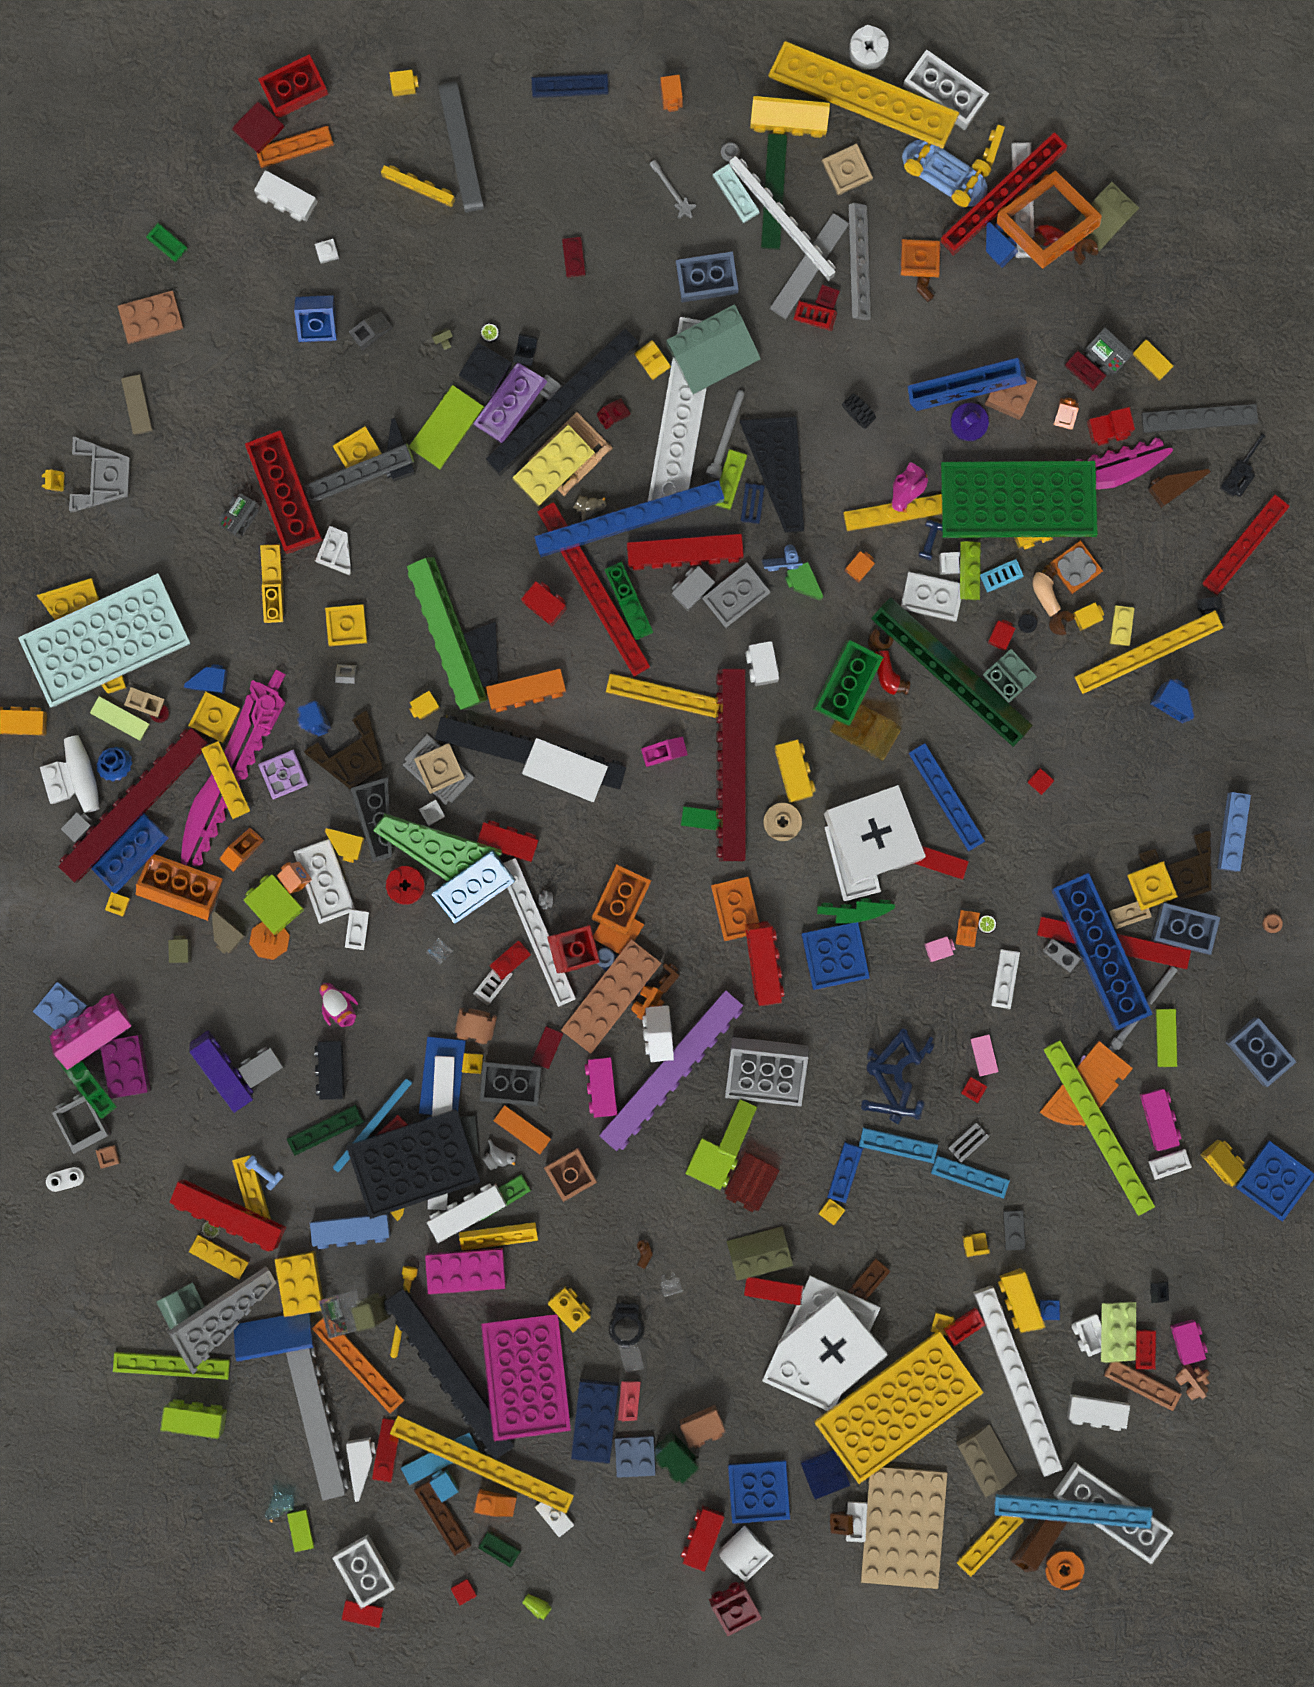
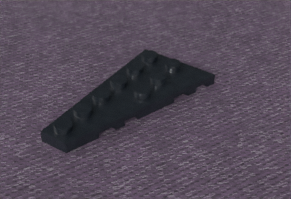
[739,417,804,533]

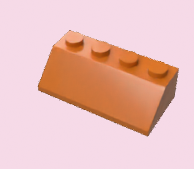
[136,854,223,921]

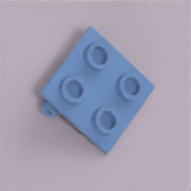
[762,545,803,571]

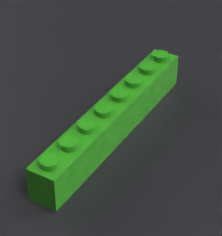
[407,557,488,710]

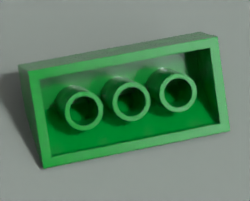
[812,640,884,726]

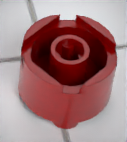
[386,866,426,905]

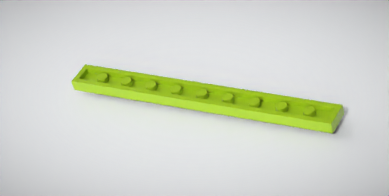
[1043,1040,1155,1216]

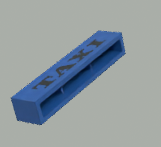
[908,358,1027,411]

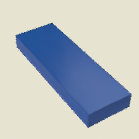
[827,1142,863,1203]

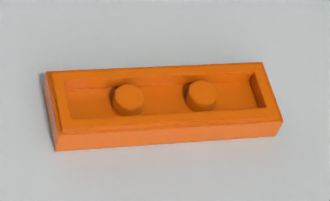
[494,1105,551,1154]

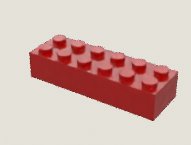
[245,430,323,554]

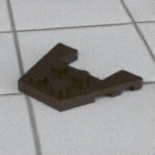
[304,711,383,789]
[1138,830,1211,903]

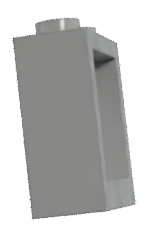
[52,1094,111,1154]

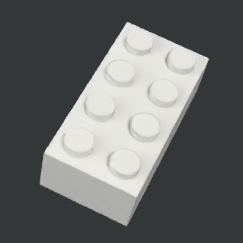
[903,50,989,130]

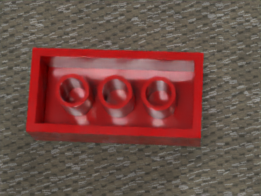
[745,921,784,1006]

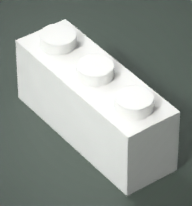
[254,170,317,222]
[1067,1394,1130,1431]

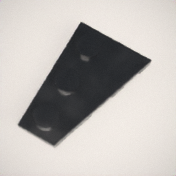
[463,622,498,688]

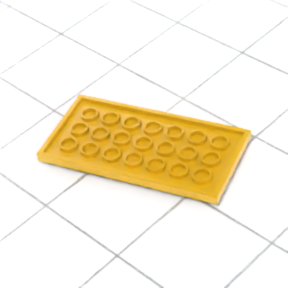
[814,1330,983,1484]

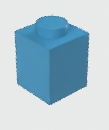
[430,1469,459,1502]

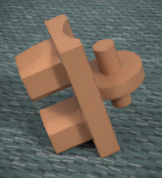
[1175,1364,1210,1400]

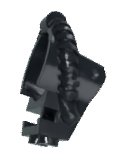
[608,1302,645,1349]

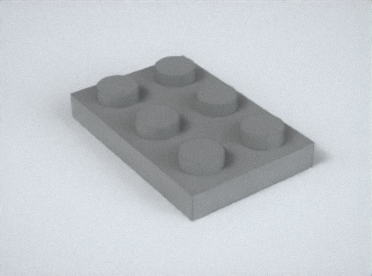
[702,563,771,628]

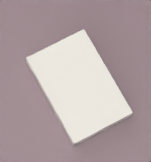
[901,572,961,622]

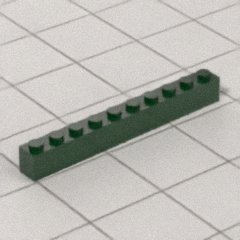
[871,597,1033,747]

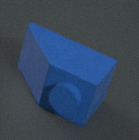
[184,664,228,694]

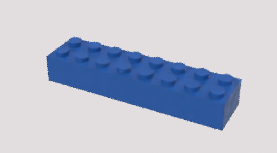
[1051,873,1152,1030]

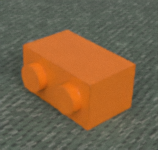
[660,75,683,112]

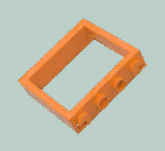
[997,170,1102,269]

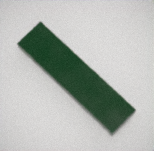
[286,1105,364,1156]

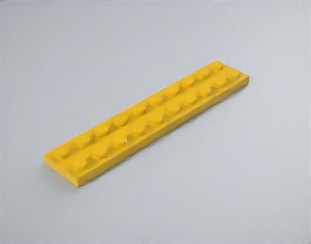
[769,41,959,149]

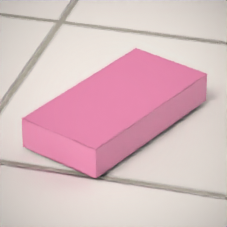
[970,1034,998,1076]

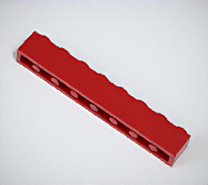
[941,132,1067,256]

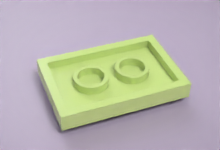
[1101,1302,1136,1363]

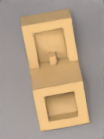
[124,687,165,717]

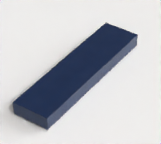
[532,74,609,98]

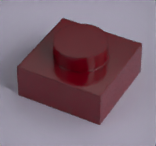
[815,284,840,310]

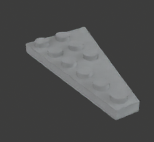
[168,1267,276,1374]

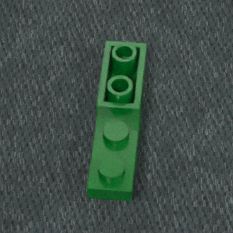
[604,562,653,640]
[816,898,895,923]
[58,1060,117,1119]

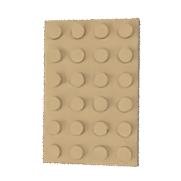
[861,1466,947,1589]

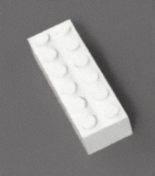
[1053,1462,1174,1564]

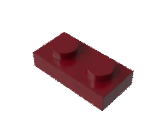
[562,237,585,278]
[1065,351,1106,391]

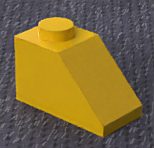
[325,828,365,863]

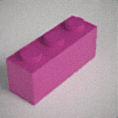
[585,1057,617,1118]
[1139,1088,1181,1151]

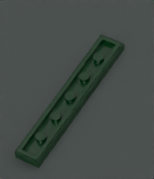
[761,134,787,250]

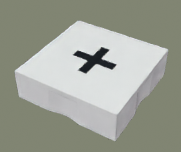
[824,785,926,885]
[777,1292,888,1405]

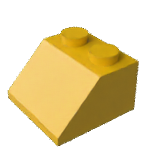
[1200,1139,1246,1187]

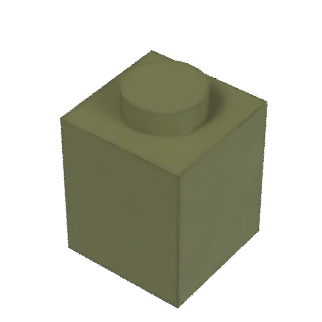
[168,936,191,963]

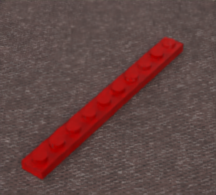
[537,502,650,677]

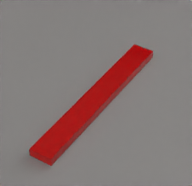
[1037,917,1191,969]

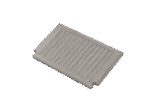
[403,734,475,805]

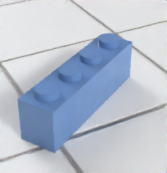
[1217,792,1251,872]
[310,1214,391,1249]

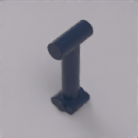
[918,519,942,561]

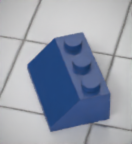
[1150,679,1194,723]

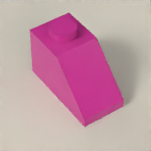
[641,737,688,767]

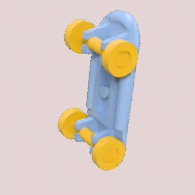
[902,140,991,207]

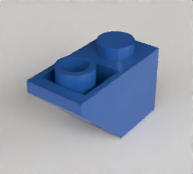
[986,222,1018,268]

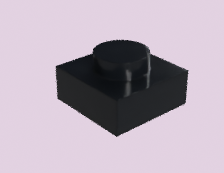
[1150,1281,1169,1303]

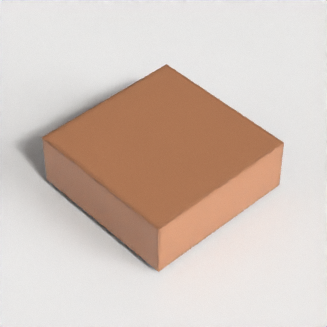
[96,1145,120,1169]

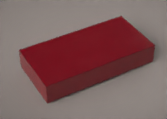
[531,1026,563,1069]

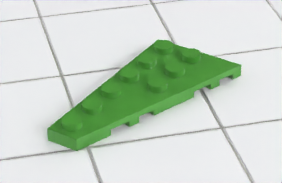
[374,814,502,881]

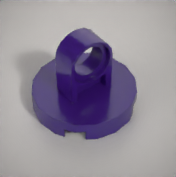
[951,403,989,442]

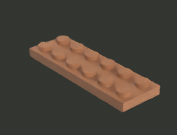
[561,939,662,1054]

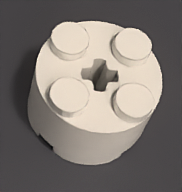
[849,25,889,70]

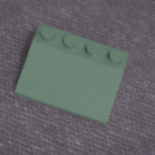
[666,304,761,395]

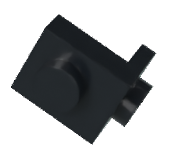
[513,334,538,366]

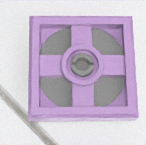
[258,749,309,800]

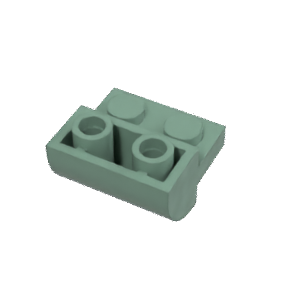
[983,649,1037,703]
[156,1283,205,1330]

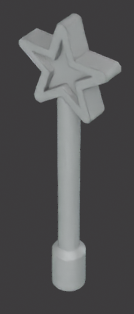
[650,160,696,219]

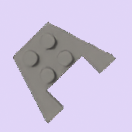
[69,437,131,512]

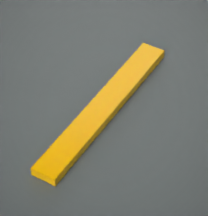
[1075,611,1223,694]

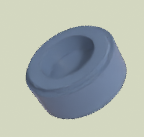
[597,948,614,967]

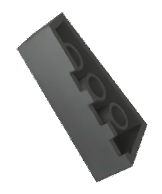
[350,777,392,863]

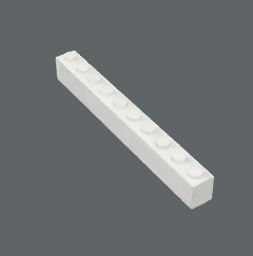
[973,1285,1063,1476]

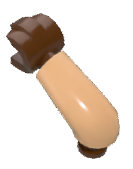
[1032,565,1075,635]

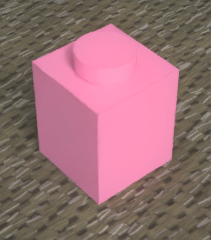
[924,936,955,962]

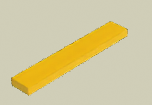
[606,673,719,718]

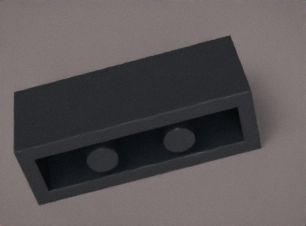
[315,1041,345,1100]

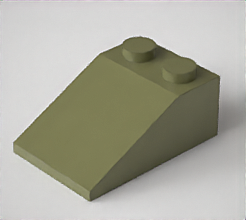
[1069,182,1139,252]

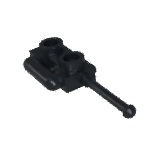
[1220,434,1265,497]

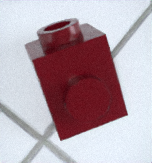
[597,398,631,430]

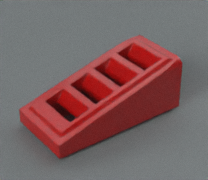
[794,301,837,331]

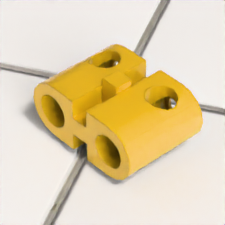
[634,340,671,380]

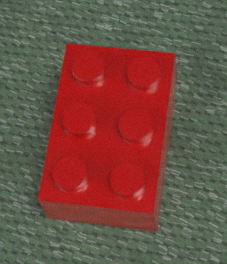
[258,54,329,119]

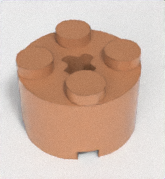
[455,1008,497,1044]

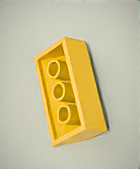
[750,96,830,138]

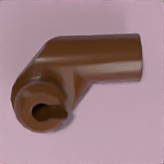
[637,1240,653,1269]

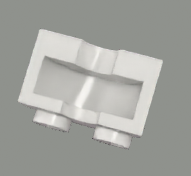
[1071,1313,1101,1357]

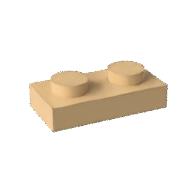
[1108,901,1152,929]

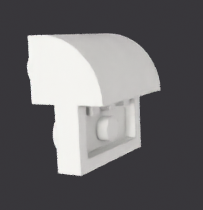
[717,1526,773,1582]

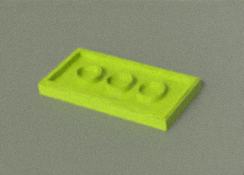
[409,385,484,470]

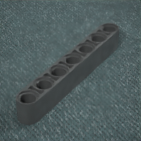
[438,81,484,213]

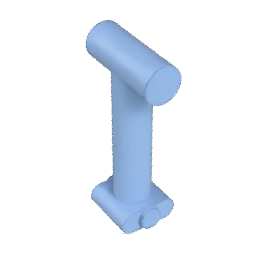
[245,1155,284,1191]

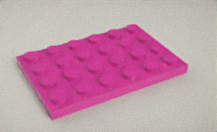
[481,1314,571,1441]

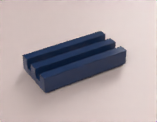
[740,483,764,524]

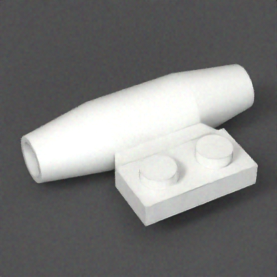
[40,735,100,813]

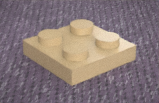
[822,144,873,195]
[414,743,465,794]

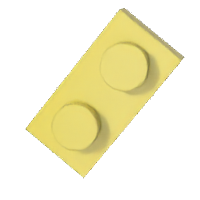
[1110,605,1134,646]

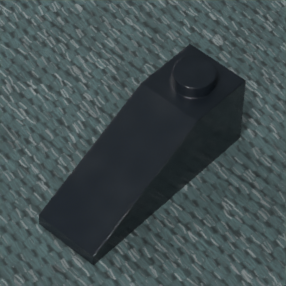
[387,418,415,482]

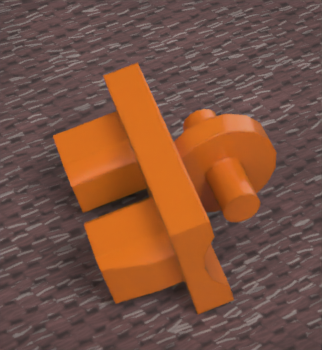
[955,910,980,947]
[631,986,664,1020]

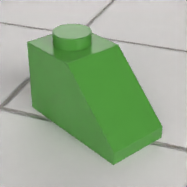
[785,562,823,600]

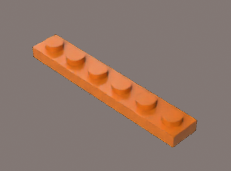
[312,1315,405,1413]

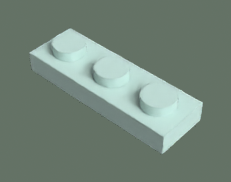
[713,164,760,224]

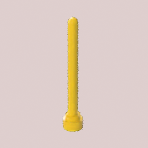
[390,1266,418,1358]

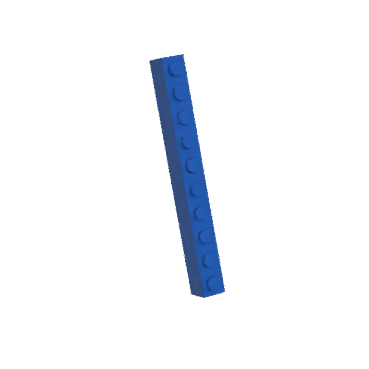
[534,480,724,557]

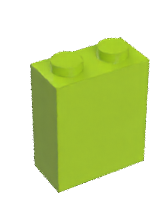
[243,874,305,935]

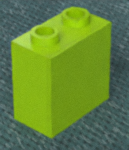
[685,1138,738,1190]

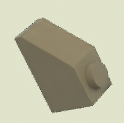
[212,911,246,954]

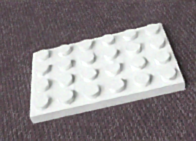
[762,1275,880,1411]

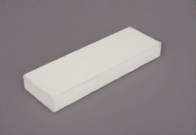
[991,949,1020,1009]

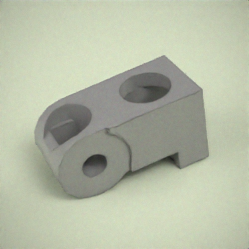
[1043,939,1081,973]

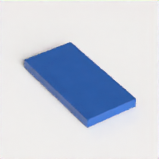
[91,813,168,894]
[419,1037,466,1115]
[234,1313,313,1361]

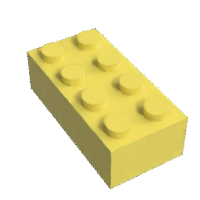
[513,425,595,507]

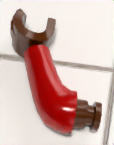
[1031,225,1099,265]
[868,629,911,695]

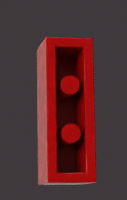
[477,820,539,862]
[680,1506,725,1572]

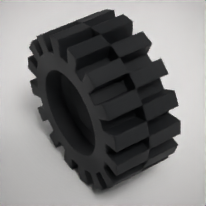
[842,393,876,429]

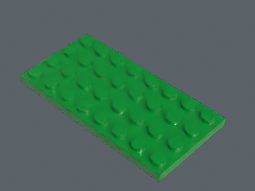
[941,461,1098,538]

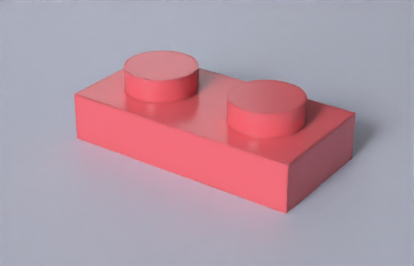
[618,1381,641,1421]

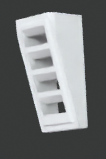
[473,970,513,1005]

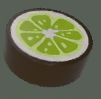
[978,915,997,934]

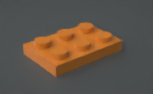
[711,877,759,941]

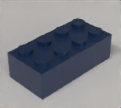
[571,1379,618,1464]

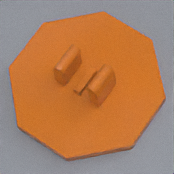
[249,922,290,960]

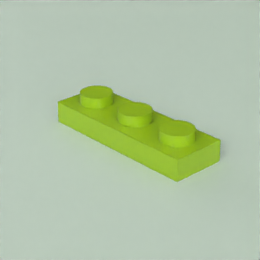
[960,541,980,600]

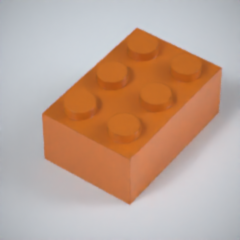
[592,865,651,935]

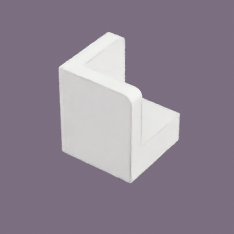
[939,552,960,575]

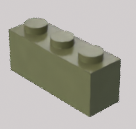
[351,1293,391,1331]

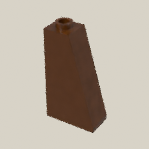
[1010,1519,1068,1572]

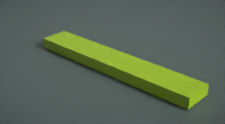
[113,1352,230,1380]

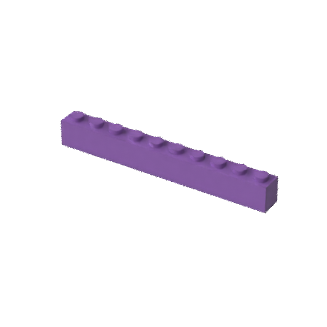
[599,990,743,1151]

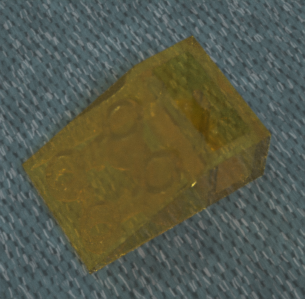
[830,704,902,761]

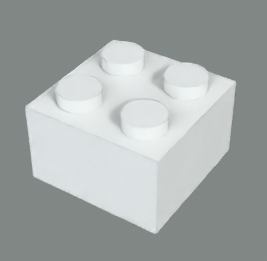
[745,641,779,686]
[643,1005,674,1062]

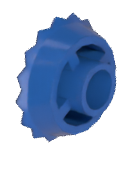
[96,747,133,782]

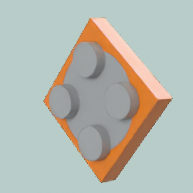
[1049,540,1103,594]

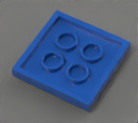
[801,922,870,990]
[1235,1140,1314,1222]
[728,1460,790,1524]

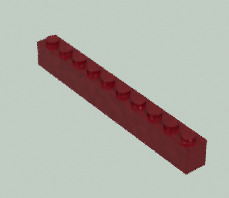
[716,669,746,862]
[58,728,210,883]

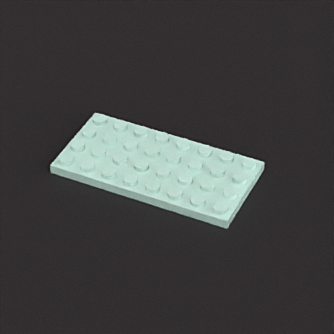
[18,574,191,708]

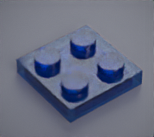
[800,1449,851,1500]

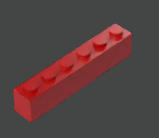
[627,534,743,571]
[169,1179,286,1251]

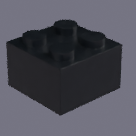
[459,343,512,398]

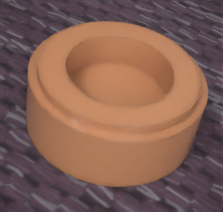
[1262,914,1283,933]

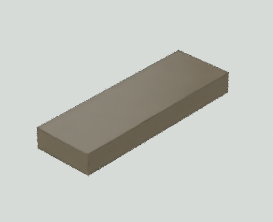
[121,374,153,435]

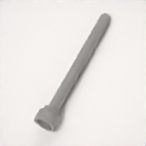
[706,390,744,479]

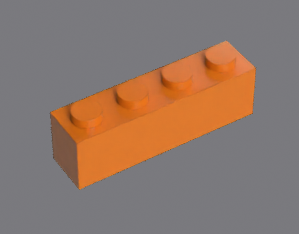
[486,669,566,713]

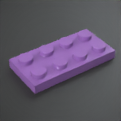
[473,363,547,443]

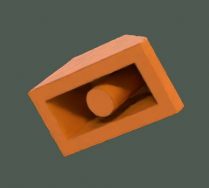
[220,828,264,872]
[474,1489,517,1517]

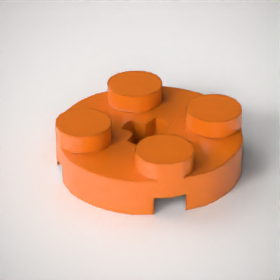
[1045,1550,1084,1590]

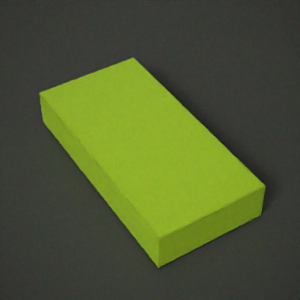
[287,1509,314,1552]

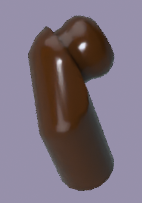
[916,276,935,302]

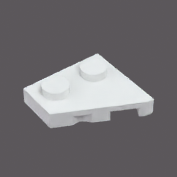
[315,526,351,576]

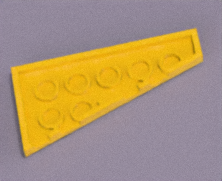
[37,578,127,694]

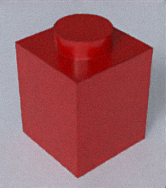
[987,619,1016,651]

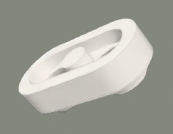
[46,1167,85,1192]

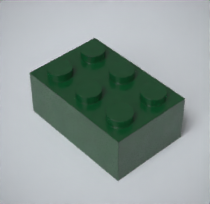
[655,1431,699,1485]

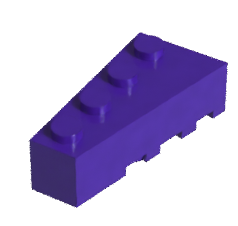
[189,1030,254,1113]

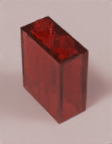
[724,1151,780,1212]

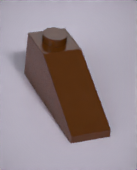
[1148,469,1211,508]

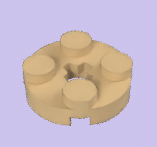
[763,803,802,841]

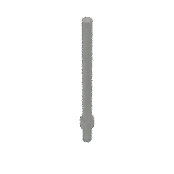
[1109,966,1178,1053]

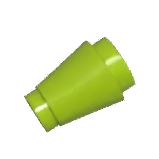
[522,1594,552,1620]

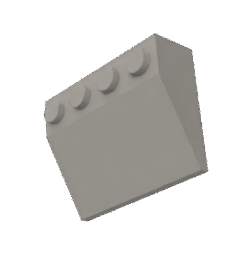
[725,1037,809,1106]

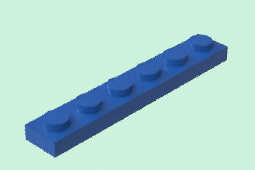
[908,743,985,851]

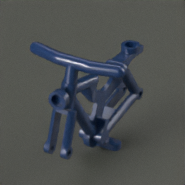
[861,1029,935,1124]

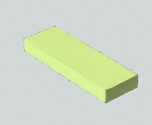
[90,696,150,741]

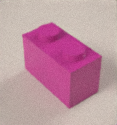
[1170,1319,1207,1365]

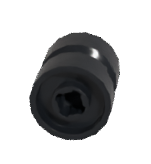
[1197,596,1225,624]

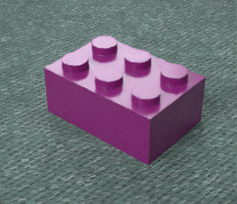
[101,1035,151,1099]

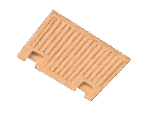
[528,412,613,496]

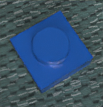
[1039,1300,1060,1320]

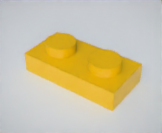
[983,125,1005,167]

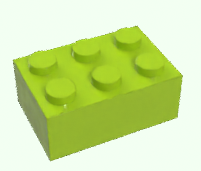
[161,1399,227,1439]

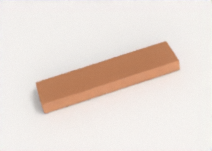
[1104,1362,1182,1411]

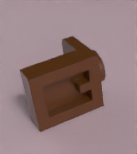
[659,963,680,993]
[830,1511,854,1536]

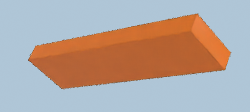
[256,125,334,168]

